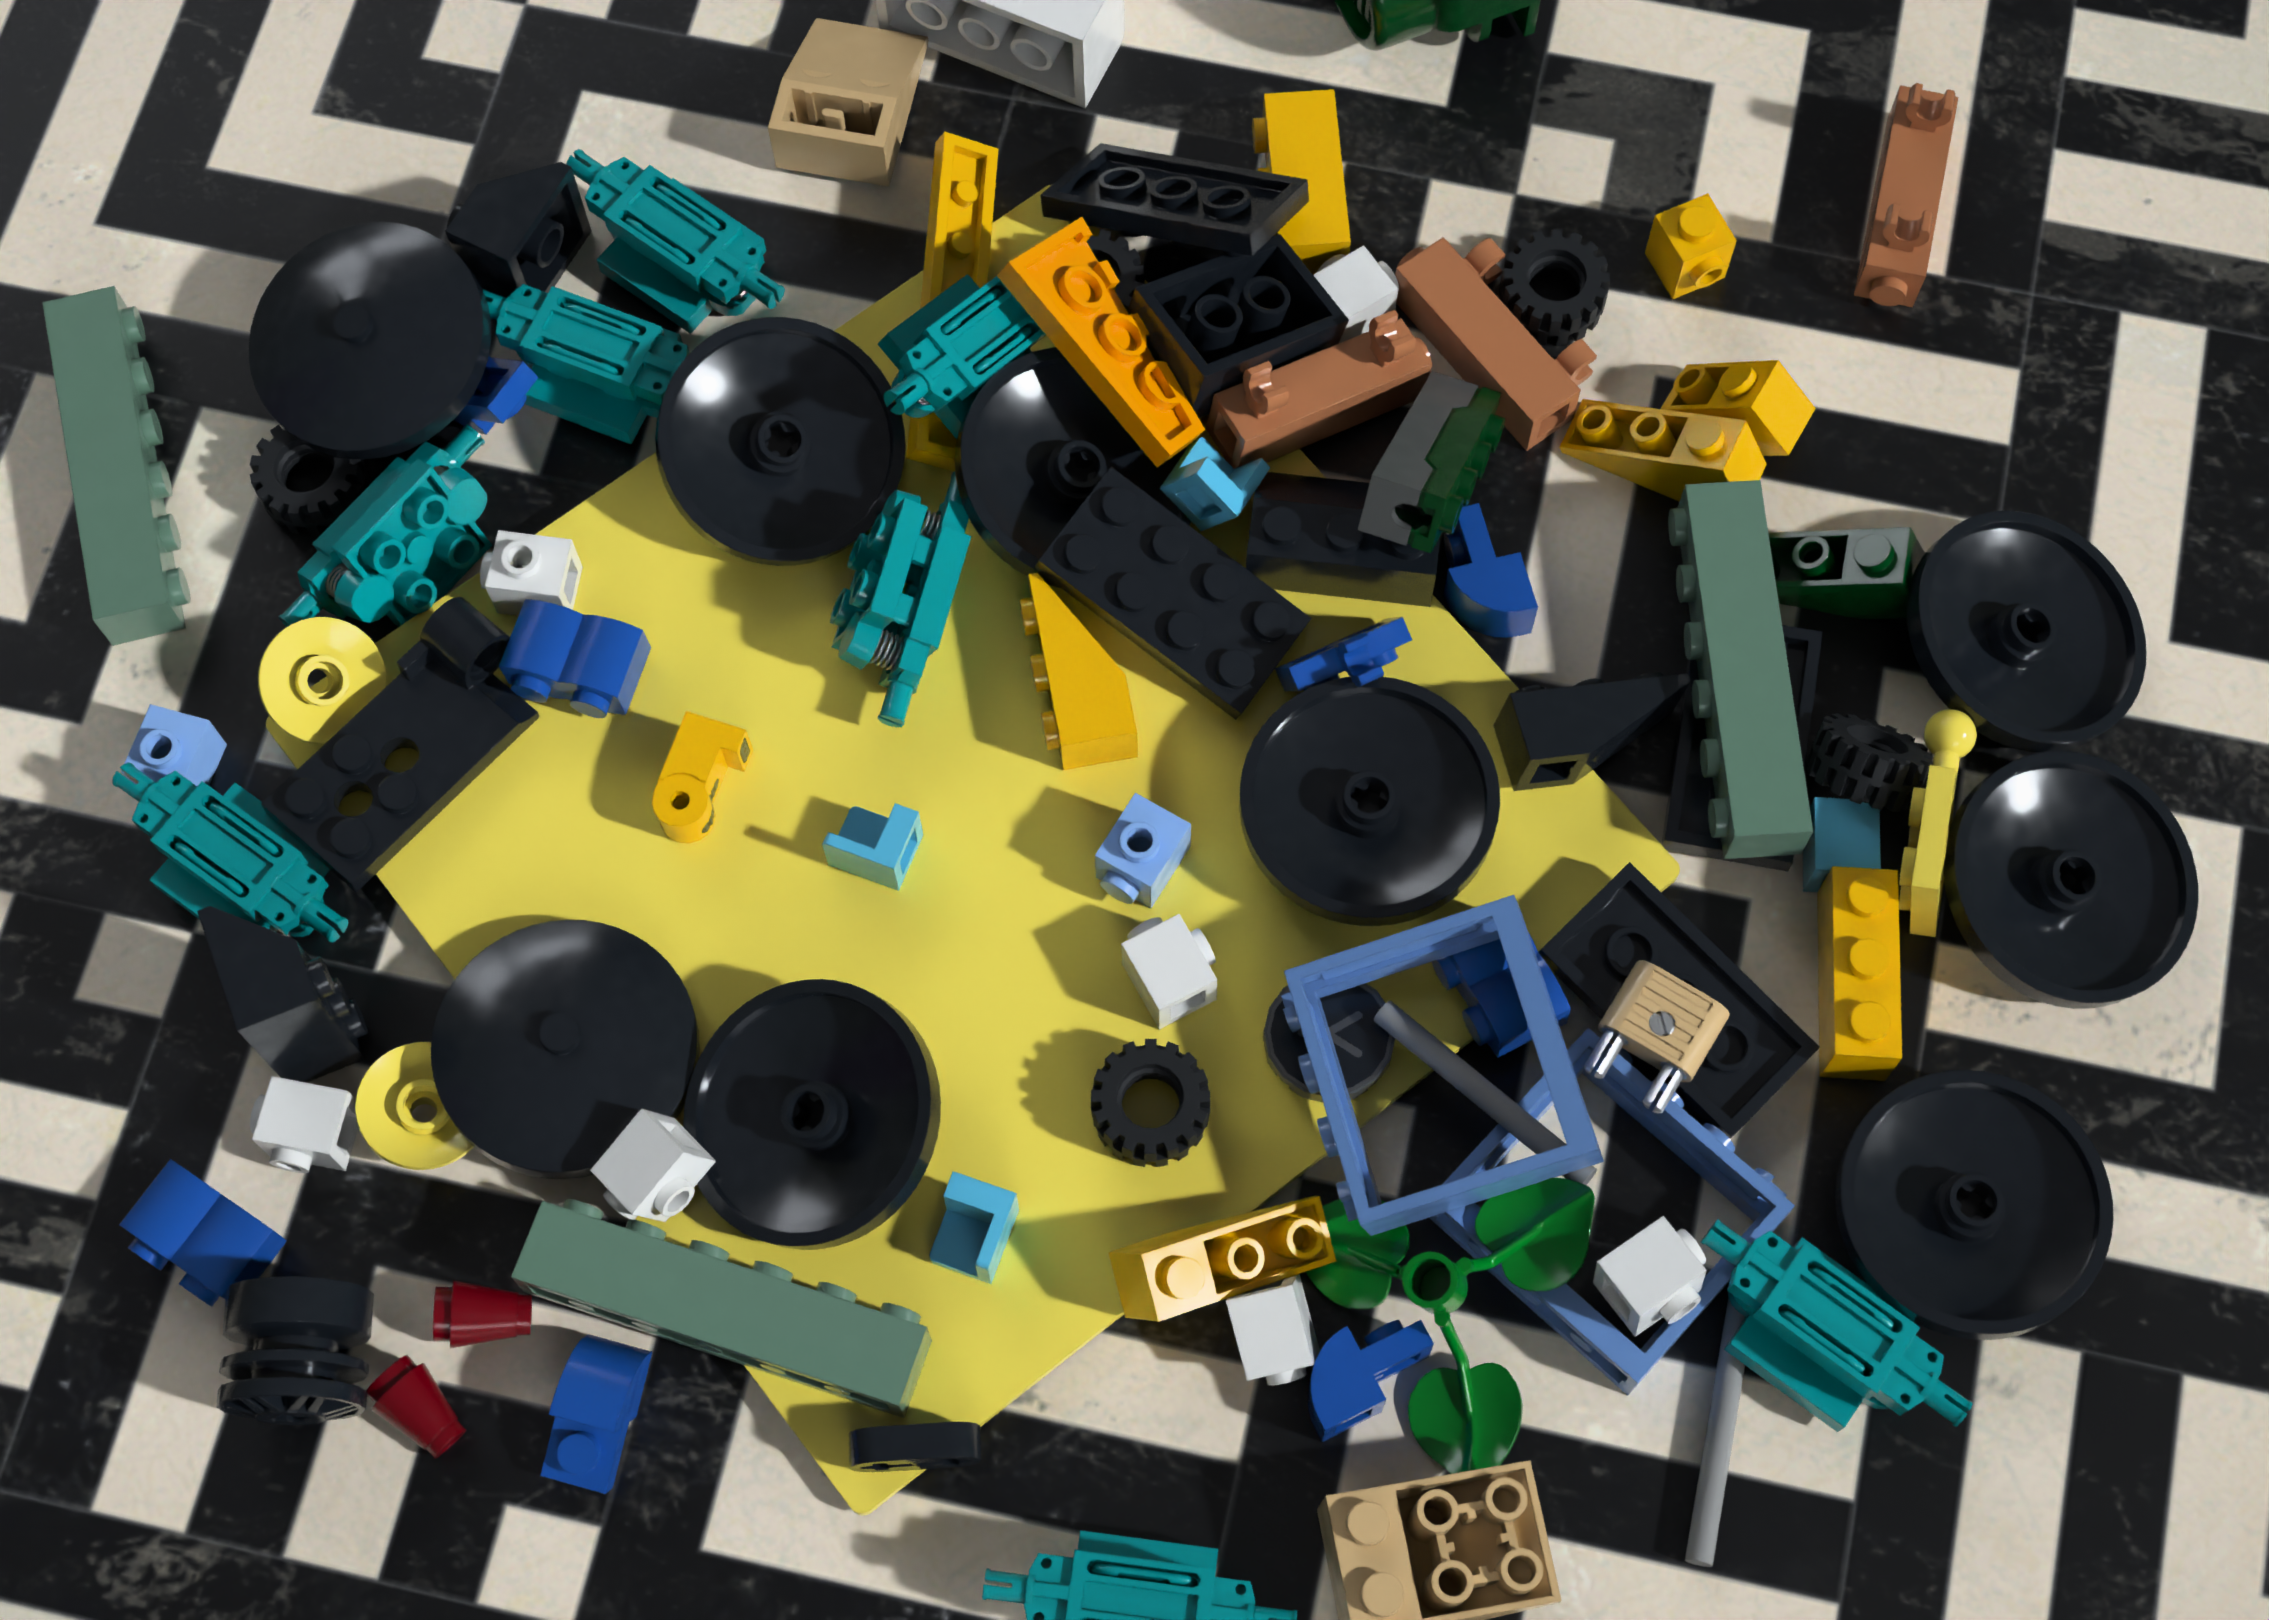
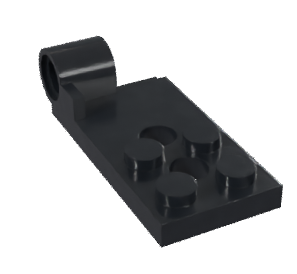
[261,597,539,892]

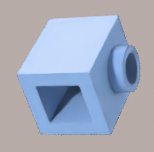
[121,704,227,786]
[1095,793,1191,908]

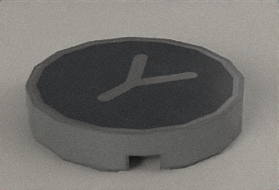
[1263,983,1395,1102]

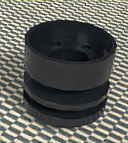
[216,1276,374,1425]

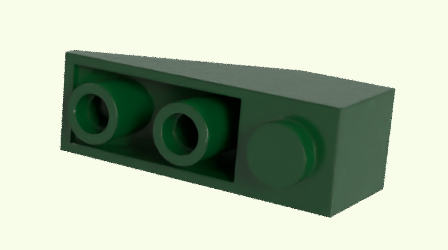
[1768,527,1925,619]

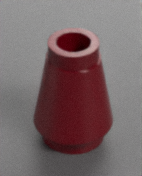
[433,1280,532,1348]
[366,1355,466,1459]

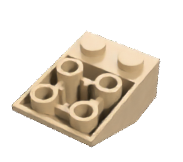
[768,18,929,187]
[1317,1460,1562,1620]

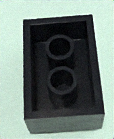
[1127,234,1349,418]

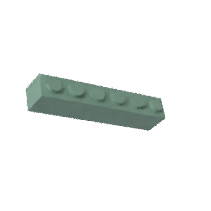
[42,286,191,646]
[1668,480,1813,859]
[511,1199,932,1418]

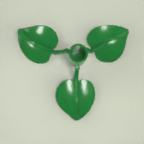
[1306,1177,1595,1474]

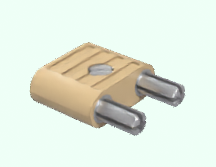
[1584,960,1730,1114]

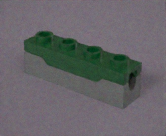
[1358,371,1505,554]

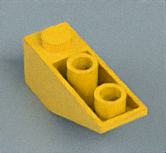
[1559,399,1767,502]
[1019,572,1138,770]
[1108,1196,1336,1322]

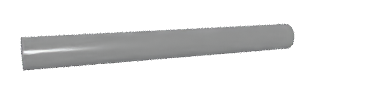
[1374,1001,1597,1185]
[1685,1297,1745,1567]

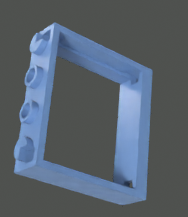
[1281,895,1604,1236]
[1429,1028,1795,1396]

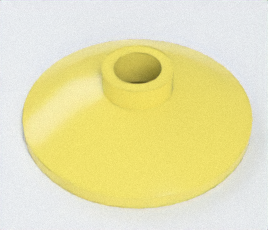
[258,617,387,744]
[355,1042,474,1170]

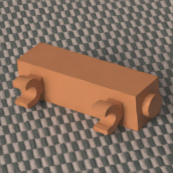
[1854,83,1959,308]
[1395,237,1597,451]
[1206,310,1433,469]

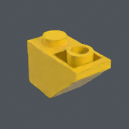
[1660,360,1816,456]

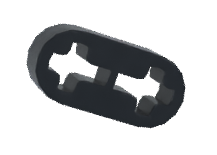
[849,1422,981,1472]

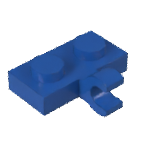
[1275,617,1412,691]

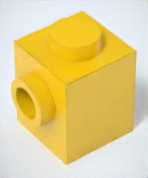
[1645,193,1737,300]

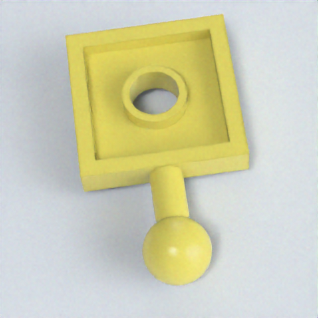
[1899,709,1977,937]

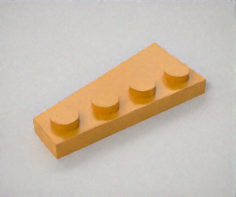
[997,217,1205,468]

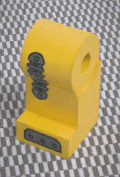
[652,711,753,844]

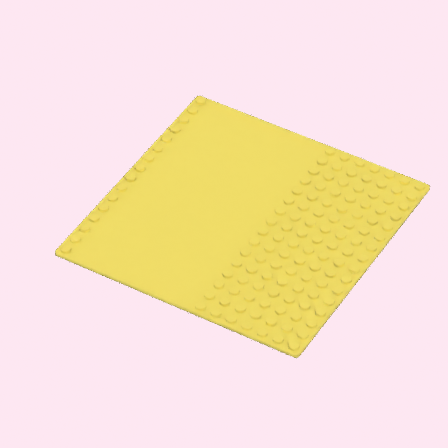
[266,185,1680,1516]

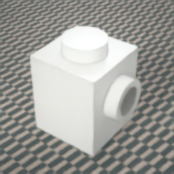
[1314,245,1399,343]
[480,530,583,616]
[1121,914,1217,1030]
[250,1076,358,1173]
[590,1108,716,1222]
[1593,1216,1707,1337]
[1226,1274,1320,1385]

